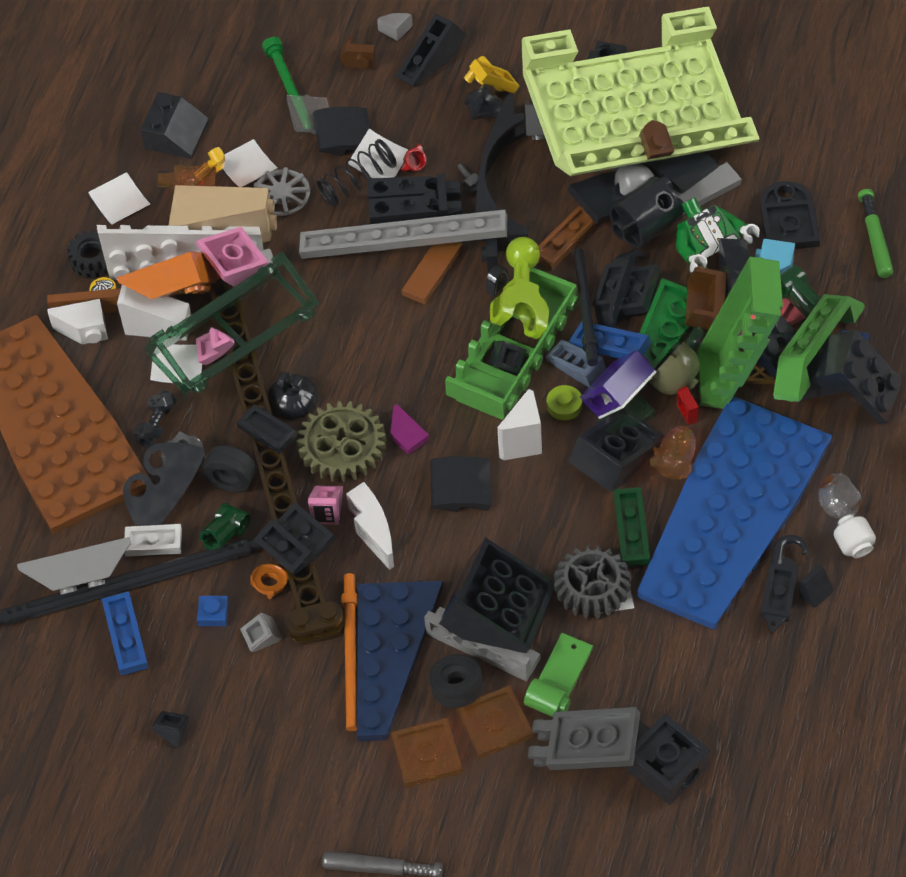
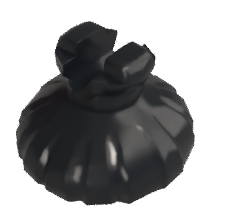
[268,372,318,419]

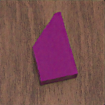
[390,404,429,455]

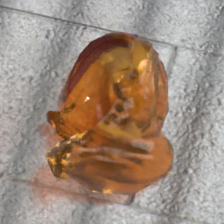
[650,426,696,480]

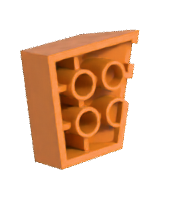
[117,251,219,299]

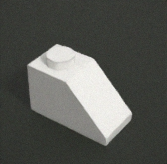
[47,299,108,344]

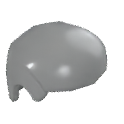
[615,163,654,195]

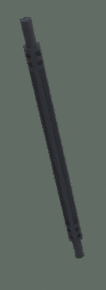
[0,538,262,626]

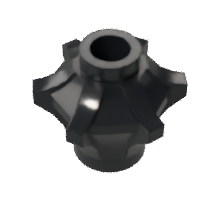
[464,83,503,120]

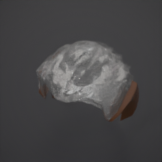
[818,473,862,519]

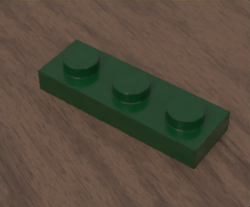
[613,487,650,566]

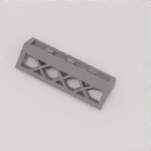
[424,607,541,682]

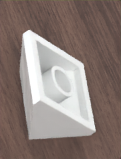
[497,389,542,460]

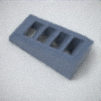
[545,339,606,387]

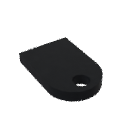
[760,181,820,249]

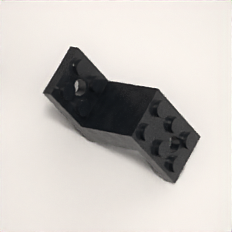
[758,316,902,424]

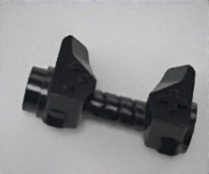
[133,390,177,448]

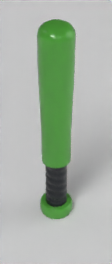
[858,189,893,278]

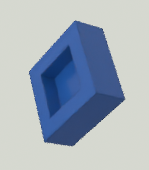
[197,596,229,626]

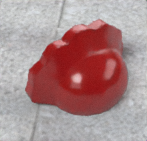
[401,143,427,172]

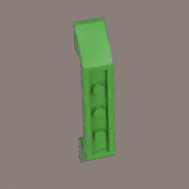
[773,294,865,402]

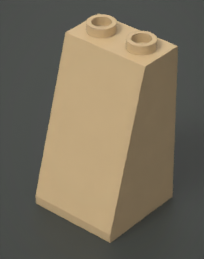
[169,185,277,243]

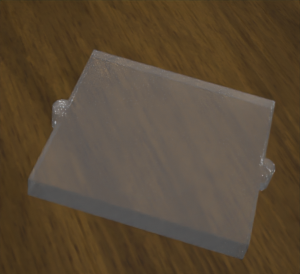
[286,94,329,135]

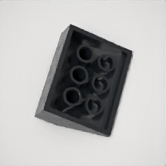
[439,537,555,653]

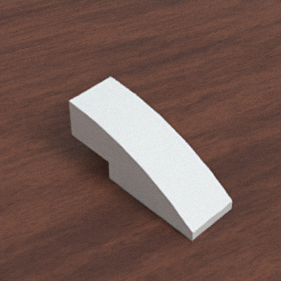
[346,482,394,570]

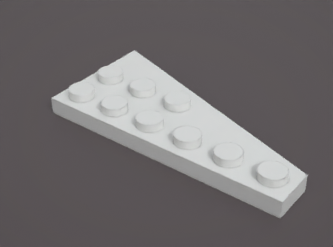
[97,225,264,280]

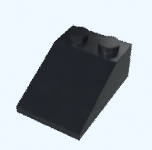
[568,408,665,492]

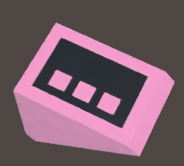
[308,486,343,525]

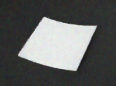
[348,129,408,178]
[223,139,278,187]
[88,172,150,225]
[150,342,202,383]

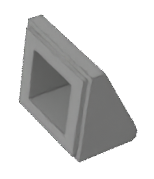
[240,613,283,652]

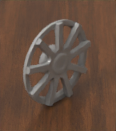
[253,167,310,216]

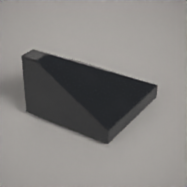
[152,711,189,747]

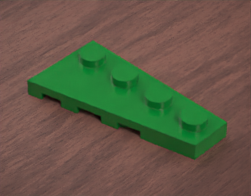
[640,278,691,371]

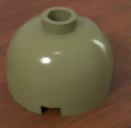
[648,341,700,395]

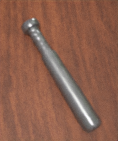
[322,851,443,877]

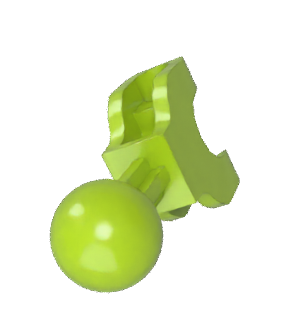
[490,237,549,340]

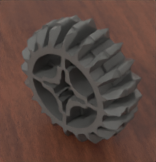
[554,545,631,619]

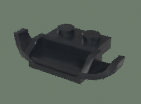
[592,249,661,329]

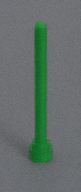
[262,37,313,133]

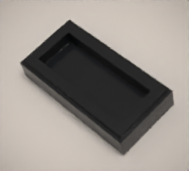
[237,404,297,454]

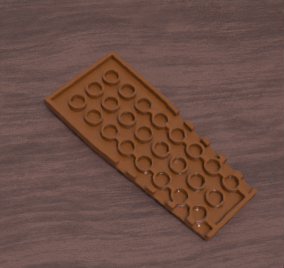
[0,315,149,534]

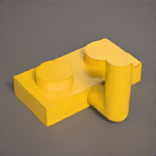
[464,56,520,94]

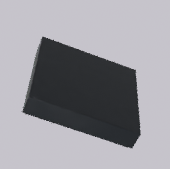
[568,172,624,225]

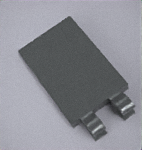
[528,707,640,770]

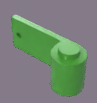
[524,633,594,717]

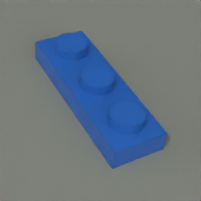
[569,322,651,359]
[102,591,149,676]

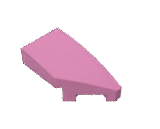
[196,327,234,365]

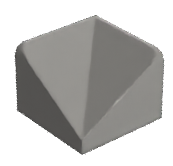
[377,13,413,41]

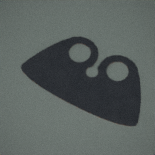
[123,442,204,526]

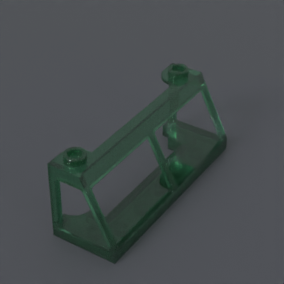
[144,251,320,396]

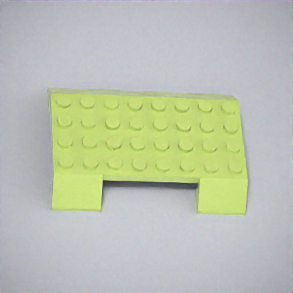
[522,7,760,176]

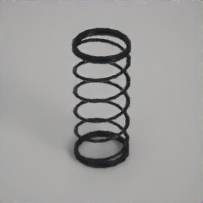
[317,139,397,207]

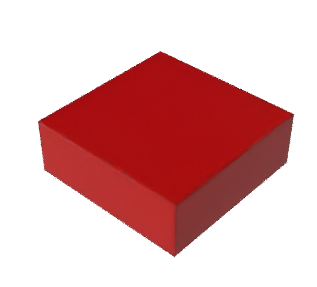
[677,386,699,425]

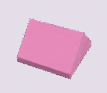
[196,227,269,291]

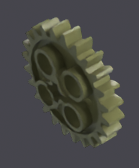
[297,401,386,482]

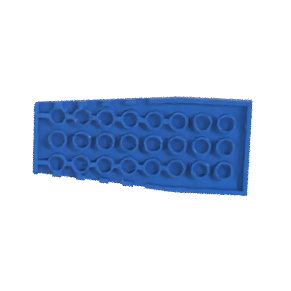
[638,396,832,630]

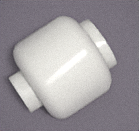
[834,515,876,559]

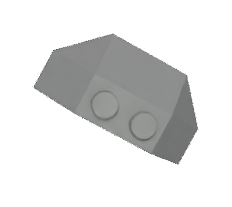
[17,537,131,595]

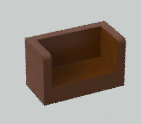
[685,267,727,330]

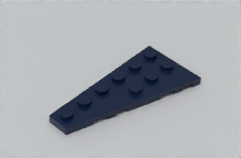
[357,581,443,741]

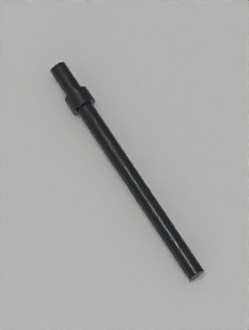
[573,249,599,366]

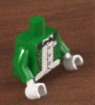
[676,197,759,273]

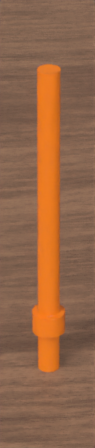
[341,573,358,731]

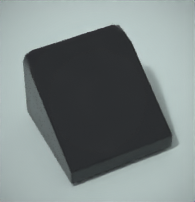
[488,341,526,375]
[799,564,833,608]

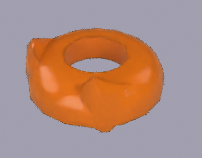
[250,564,288,599]

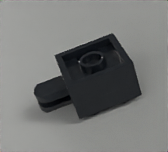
[625,714,710,805]

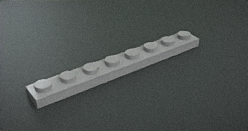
[299,210,507,259]

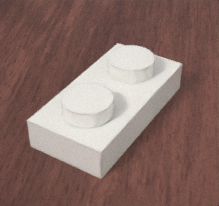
[125,524,182,556]

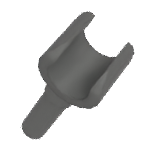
[458,163,478,194]

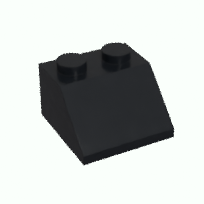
[140,92,209,159]

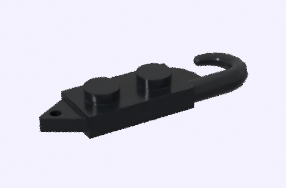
[760,535,808,634]

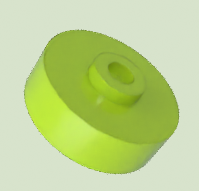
[547,385,582,421]

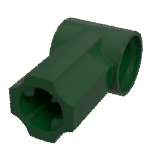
[780,265,821,318]
[199,503,251,551]

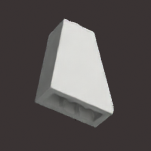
[117,285,195,341]

